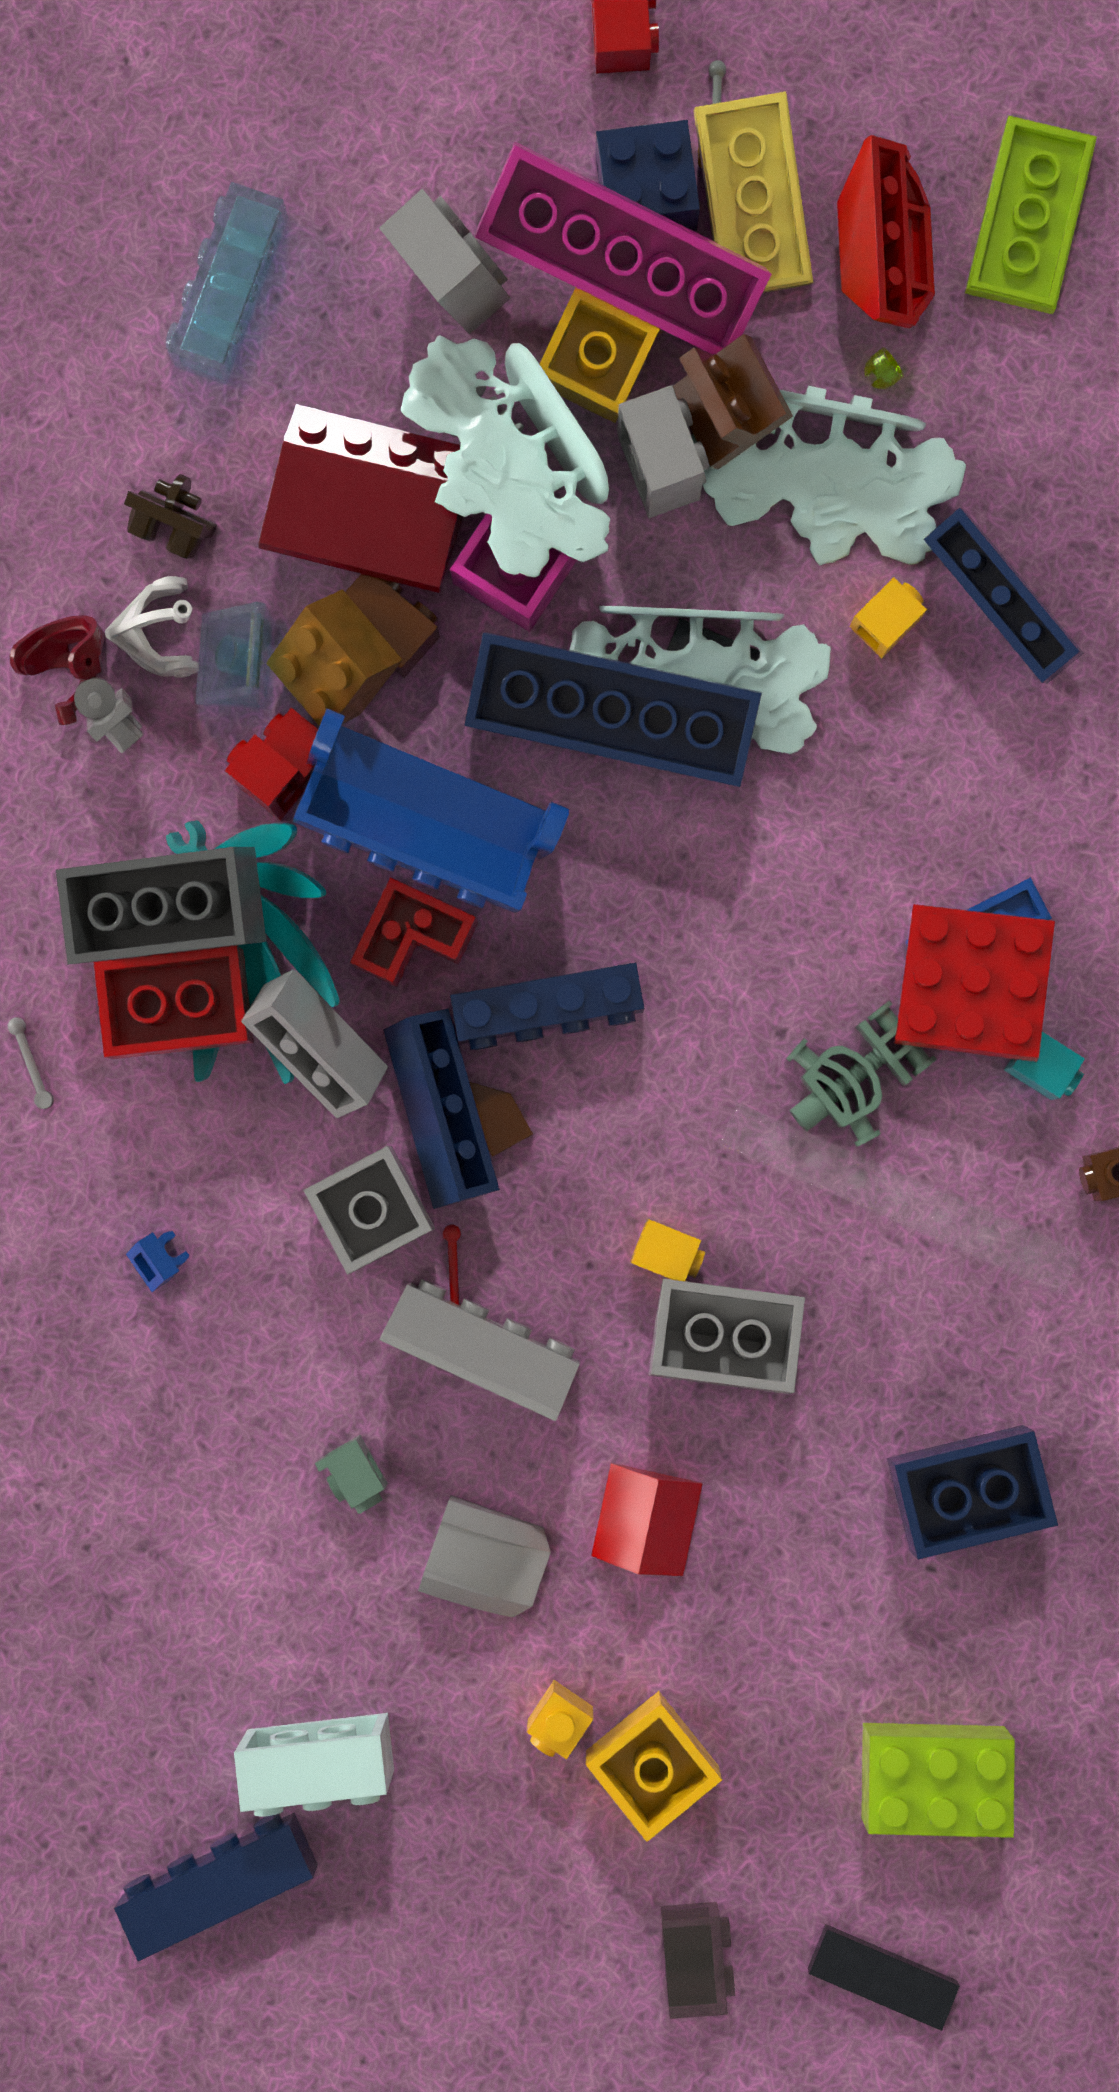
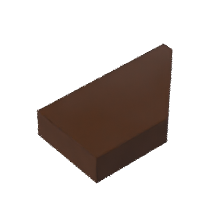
[469,1082,533,1157]

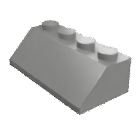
[379,1279,580,1421]

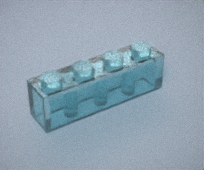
[166,181,288,385]

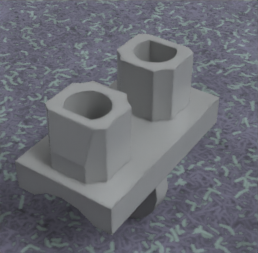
[74,677,143,753]

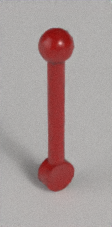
[443,1224,461,1306]

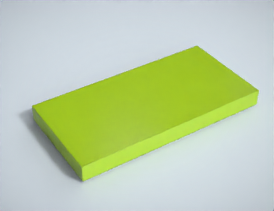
[964,115,1097,314]

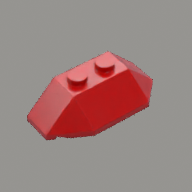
[837,135,935,328]

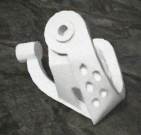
[105,576,199,677]

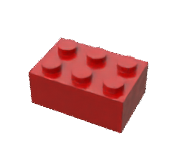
[94,945,254,1059]

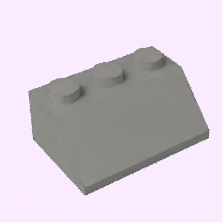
[648,1279,805,1394]

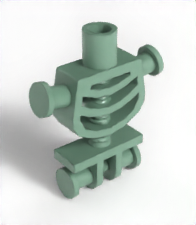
[786,1000,937,1147]

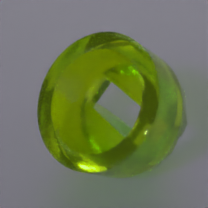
[864,347,904,390]

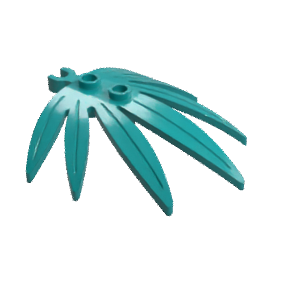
[166,820,340,1084]

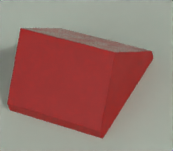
[591,1463,703,1576]

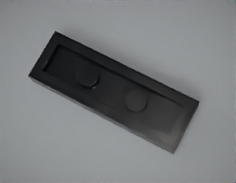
[807,1924,960,2031]

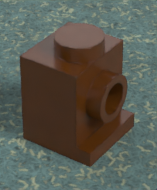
[1079,1146,1119,1201]

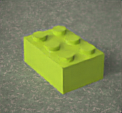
[861,1723,1015,1838]

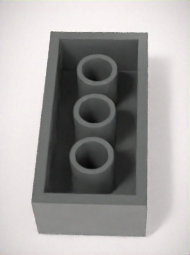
[56,847,266,965]

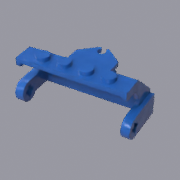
[293,708,569,913]

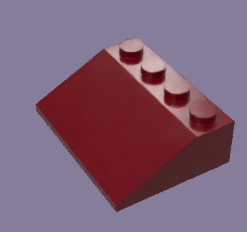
[258,404,463,593]

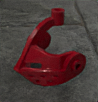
[9,615,105,725]

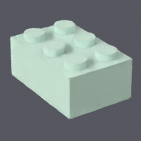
[234,1713,394,1817]

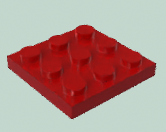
[895,904,1055,1062]

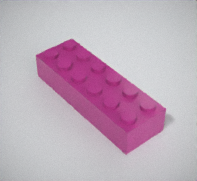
[475,142,772,354]

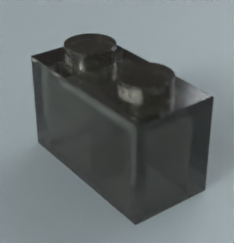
[660,1902,735,2019]

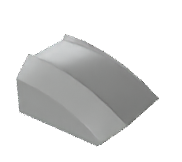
[418,1495,551,1617]

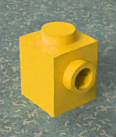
[527,1680,594,1760]

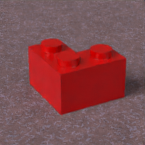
[224,708,318,821]
[350,877,478,987]

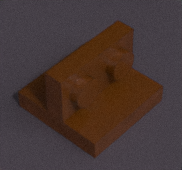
[673,334,793,470]

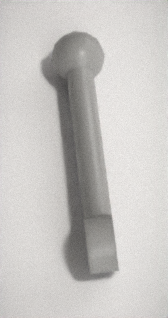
[8,1017,54,1109]

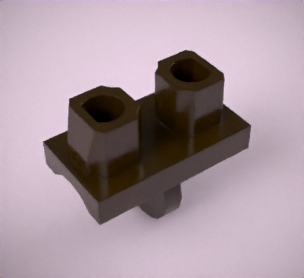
[124,474,217,559]

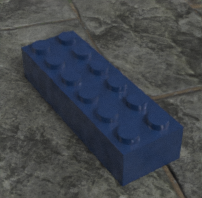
[464,632,762,787]

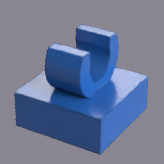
[126,1231,190,1292]

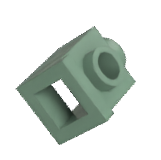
[315,1435,388,1514]

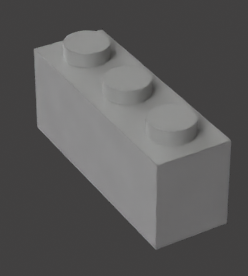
[241,969,388,1118]

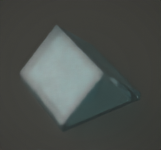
[195,602,274,710]

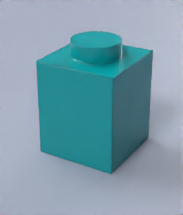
[1004,1031,1085,1100]

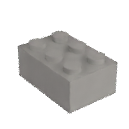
[379,189,511,334]

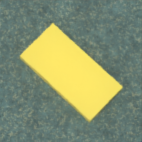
[693,91,813,293]

